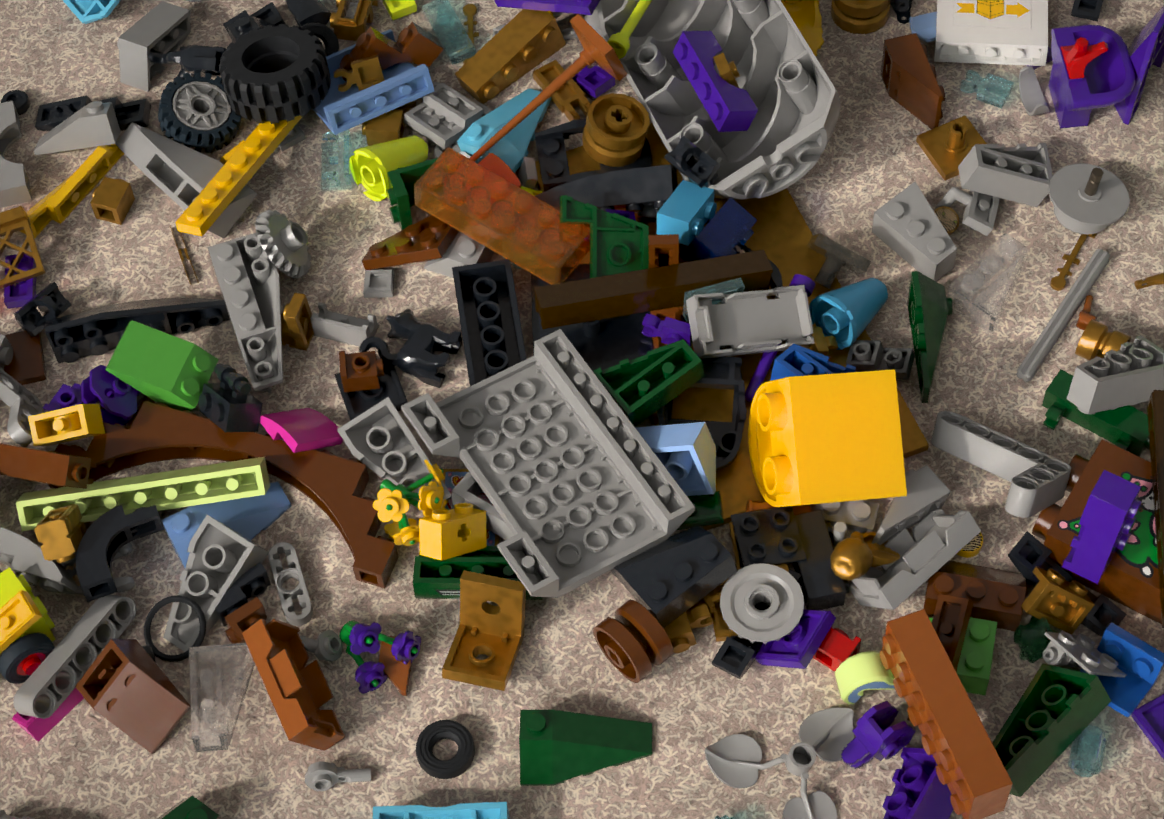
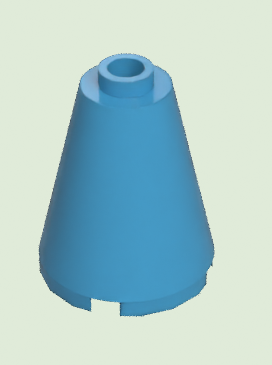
[809,278,888,350]

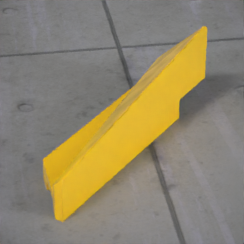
[20,144,124,239]

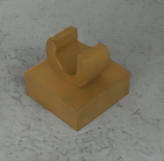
[807,327,838,358]

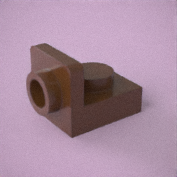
[224,597,267,653]

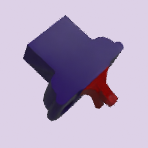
[1048,25,1135,129]

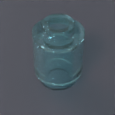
[1068,725,1107,777]

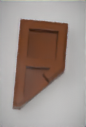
[378,636,412,696]

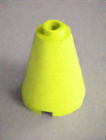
[349,135,428,201]

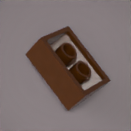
[923,560,1026,632]

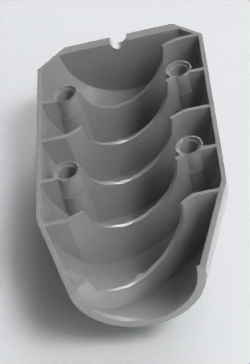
[597,0,841,199]

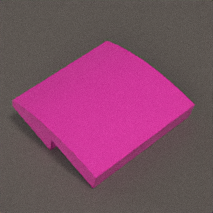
[260,408,343,453]

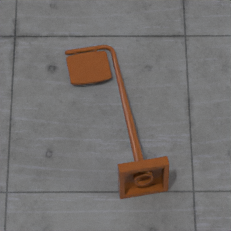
[450,14,627,220]

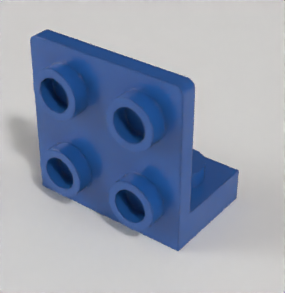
[1079,622,1164,717]

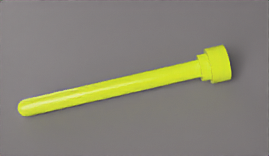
[607,0,652,59]

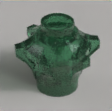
[1013,616,1057,663]

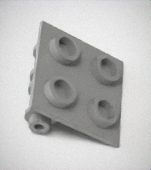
[1043,631,1126,678]

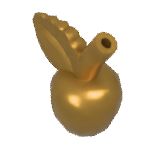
[831,531,900,580]

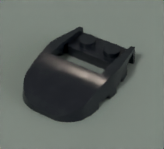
[535,119,653,192]
[657,357,747,470]

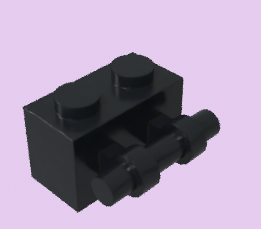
[198,363,263,432]

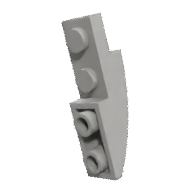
[0,527,78,593]

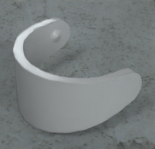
[1018,66,1050,116]

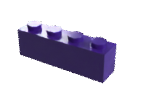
[882,747,954,819]

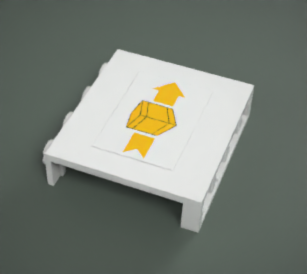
[934,0,1048,66]

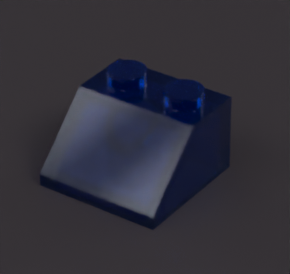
[680,197,757,262]

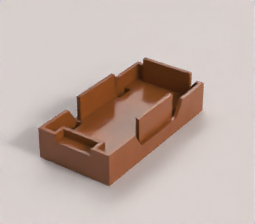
[242,619,345,751]

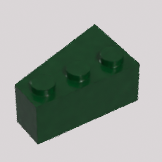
[592,339,704,427]

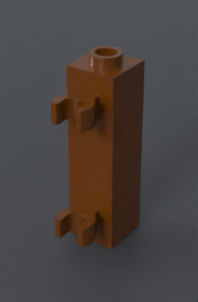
[0,443,96,489]

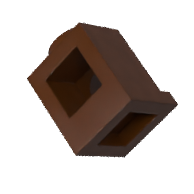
[339,351,384,392]

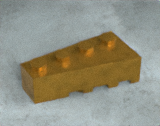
[455,9,566,104]

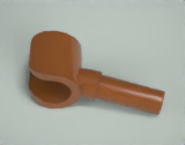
[1076,295,1097,330]

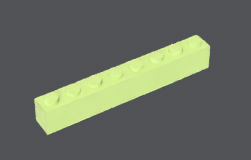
[16,456,270,532]

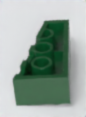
[992,663,1112,797]

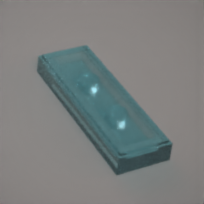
[421,0,477,65]

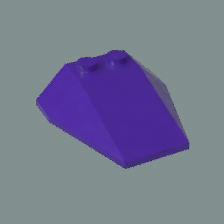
[1114,5,1164,125]

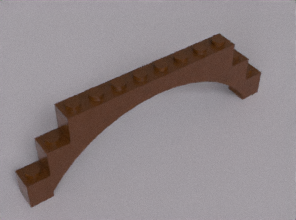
[48,401,399,589]

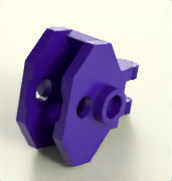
[81,364,142,426]
[841,701,915,769]

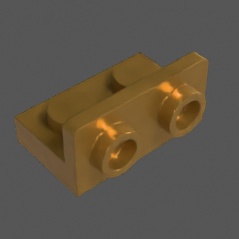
[1021,566,1095,635]

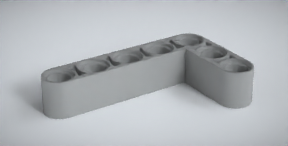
[931,411,1071,518]

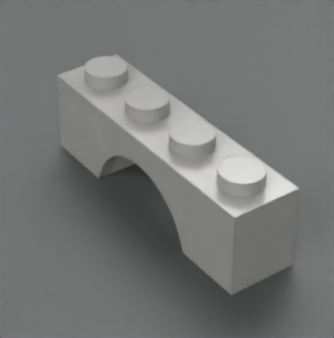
[0,101,32,208]

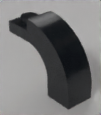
[76,505,164,602]

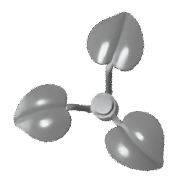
[705,708,854,819]

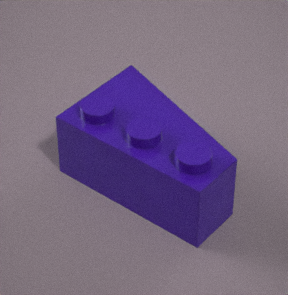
[1062,470,1142,584]

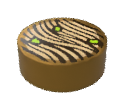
[934,206,959,235]

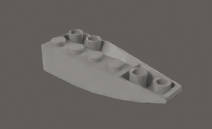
[116,122,258,239]
[208,233,284,391]

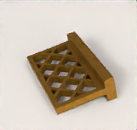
[0,206,46,289]

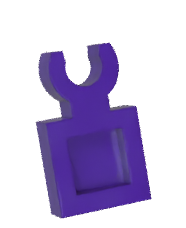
[572,65,616,98]
[642,314,693,347]

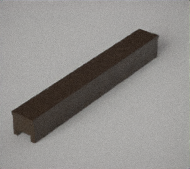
[534,250,773,329]

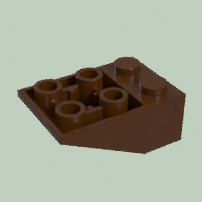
[880,33,945,129]
[75,639,191,754]

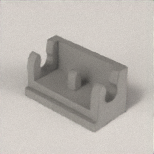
[311,302,379,346]

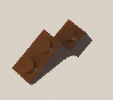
[338,22,443,81]

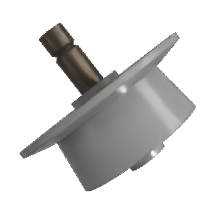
[1049,163,1130,234]

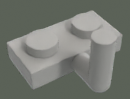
[935,187,1000,236]
[814,500,879,547]

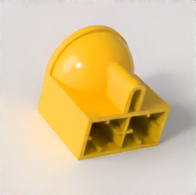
[748,369,907,507]

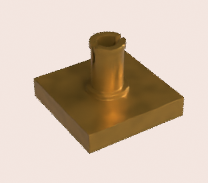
[916,115,987,181]

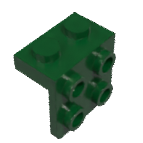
[386,158,448,230]

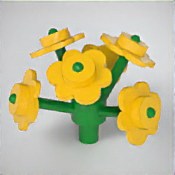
[373,459,448,546]

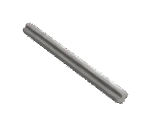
[1016,249,1110,382]

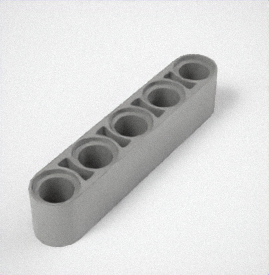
[13,595,137,719]

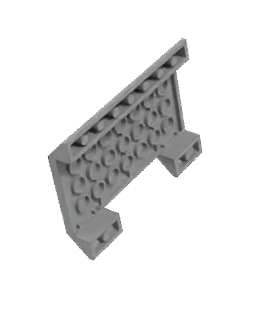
[401,329,695,598]

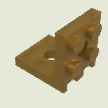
[442,570,526,691]

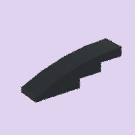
[35,95,151,131]

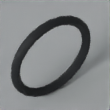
[144,595,206,662]

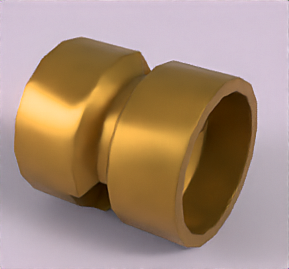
[1075,319,1131,360]

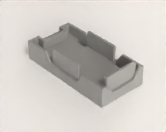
[686,285,815,359]
[849,509,981,610]

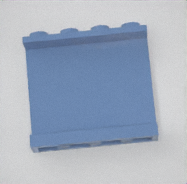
[313,29,435,135]

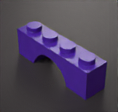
[673,31,758,132]

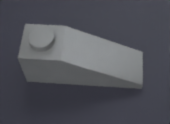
[34,101,121,155]
[872,465,951,545]

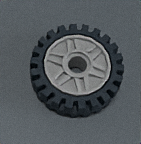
[158,72,242,153]

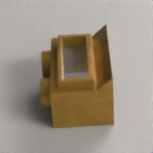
[330,0,379,41]

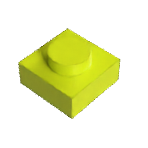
[382,0,417,20]

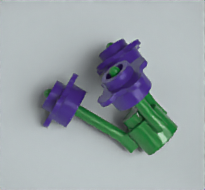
[339,620,421,694]

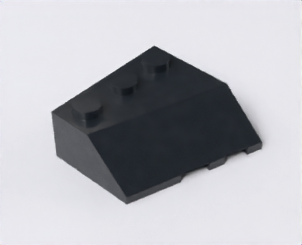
[611,526,737,628]

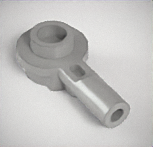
[305,761,371,791]

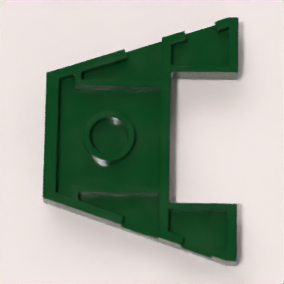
[560,195,649,278]

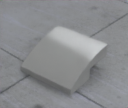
[404,82,484,149]

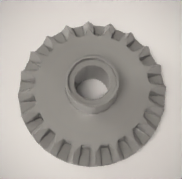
[255,209,311,278]
[720,563,804,644]

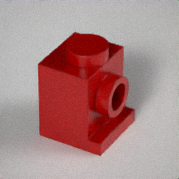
[813,627,861,672]

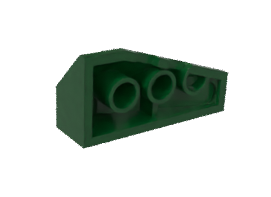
[907,271,952,403]
[519,710,652,786]

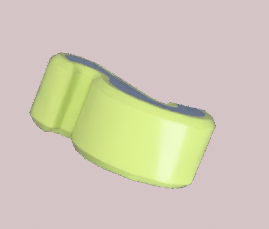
[835,651,895,705]

